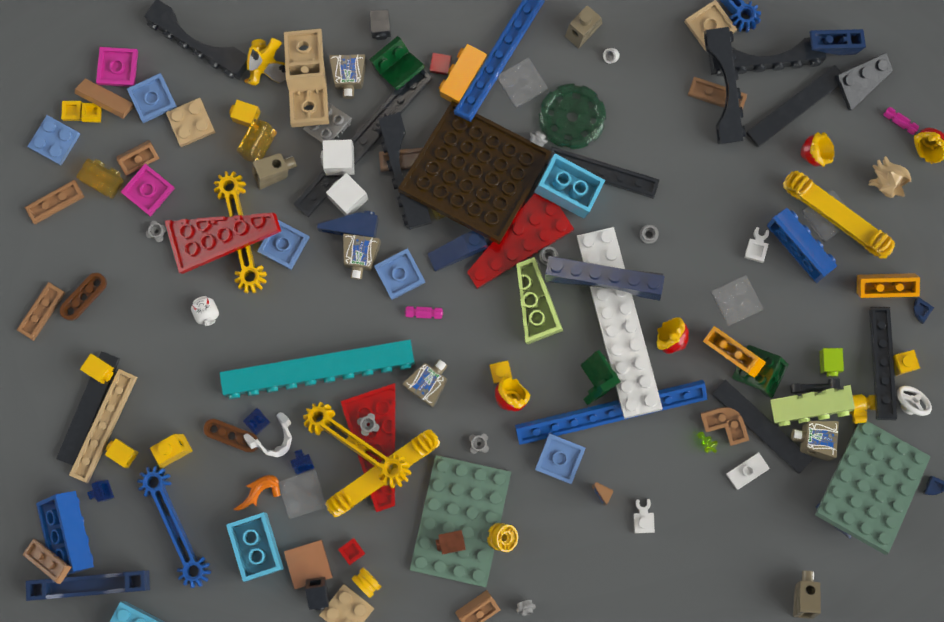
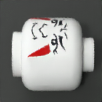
[191,296,219,326]

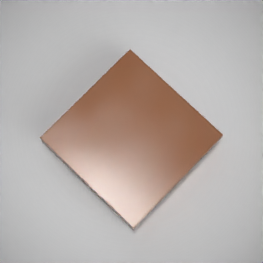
[284,540,333,589]

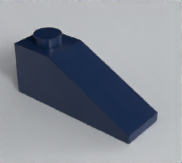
[809,29,866,55]
[317,211,379,238]
[428,231,487,271]

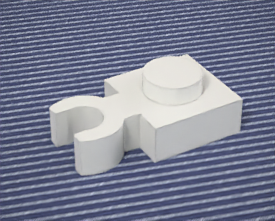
[744,227,769,263]
[633,499,655,533]

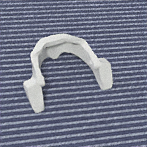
[243,412,292,457]

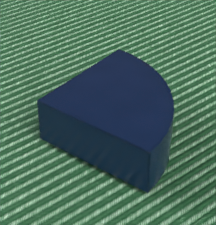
[913,297,934,324]
[923,476,944,495]

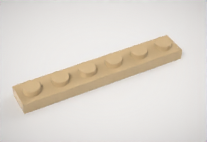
[69,369,138,483]

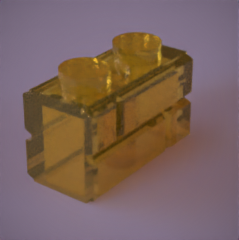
[236,118,277,162]
[76,158,124,199]

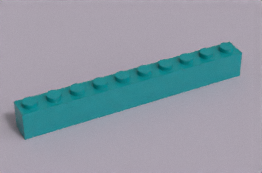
[220,340,415,399]

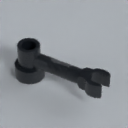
[790,378,841,393]

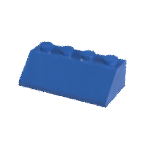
[767,208,837,284]
[36,491,94,576]

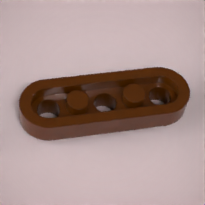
[60,273,107,321]
[203,419,260,453]

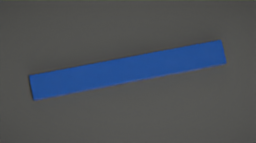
[454,0,545,122]

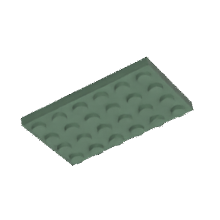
[815,421,931,555]
[410,455,511,587]

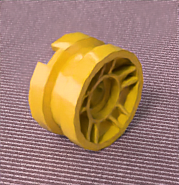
[487,523,518,552]
[351,567,382,598]

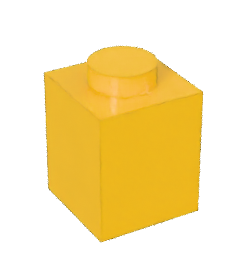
[229,100,260,129]
[893,350,920,376]
[80,353,114,384]
[105,438,139,468]

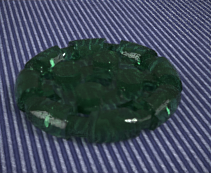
[539,83,606,149]

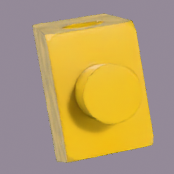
[150,434,193,469]

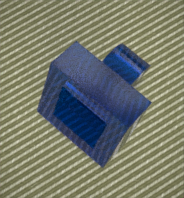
[243,408,271,435]
[290,449,315,474]
[87,480,114,502]

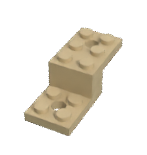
[284,29,329,127]

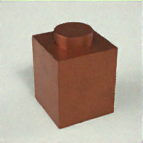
[436,530,466,555]

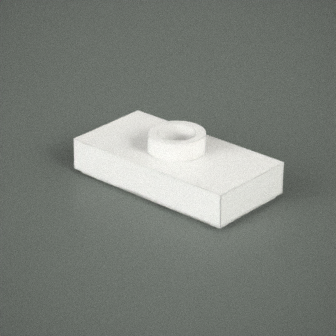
[726,452,770,490]

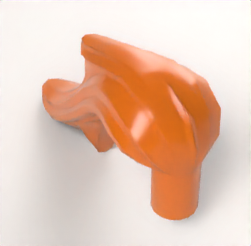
[233,475,281,511]

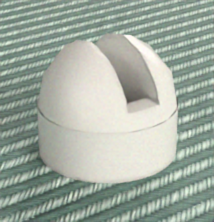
[603,48,620,64]

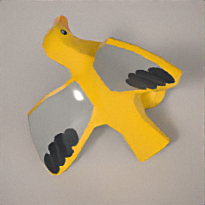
[245,38,286,86]

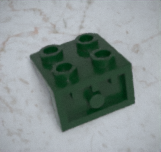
[369,36,425,90]
[732,345,789,398]
[581,350,621,406]

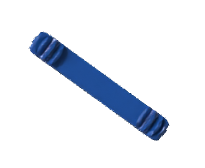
[720,0,761,33]
[137,466,211,588]

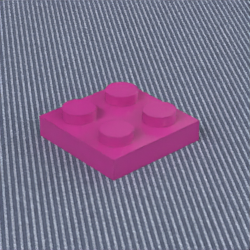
[96,47,138,87]
[121,164,175,217]

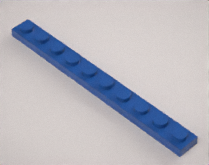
[515,380,708,445]

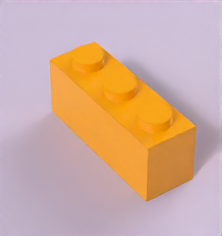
[439,44,487,103]
[856,273,920,298]
[703,326,766,378]

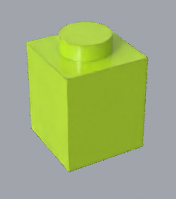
[819,348,844,377]

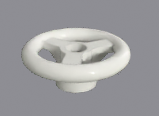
[897,386,932,416]

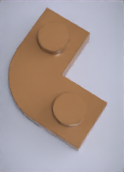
[700,407,749,446]

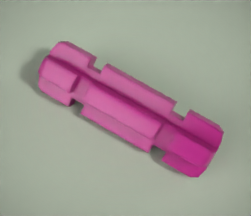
[884,107,919,135]
[405,306,443,319]

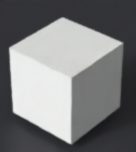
[321,140,355,176]
[326,173,368,216]

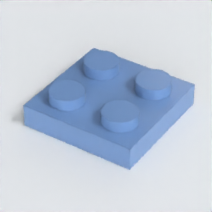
[127,73,177,123]
[27,115,80,166]
[257,220,310,270]
[374,248,425,300]
[535,433,586,484]

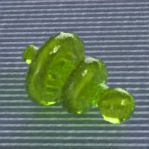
[697,432,718,453]

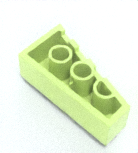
[516,257,563,344]
[770,385,855,427]

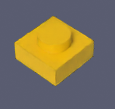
[61,101,82,121]
[81,103,102,122]
[489,361,512,384]

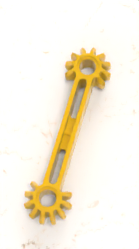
[214,171,267,293]
[783,171,895,259]
[303,402,411,488]
[325,430,440,517]

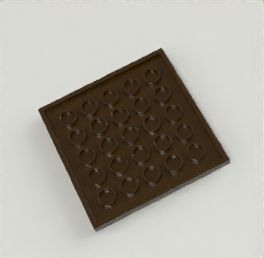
[398,101,552,244]

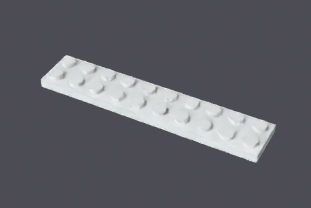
[577,227,663,419]

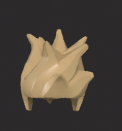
[868,156,911,198]

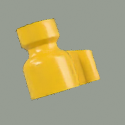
[850,394,875,424]

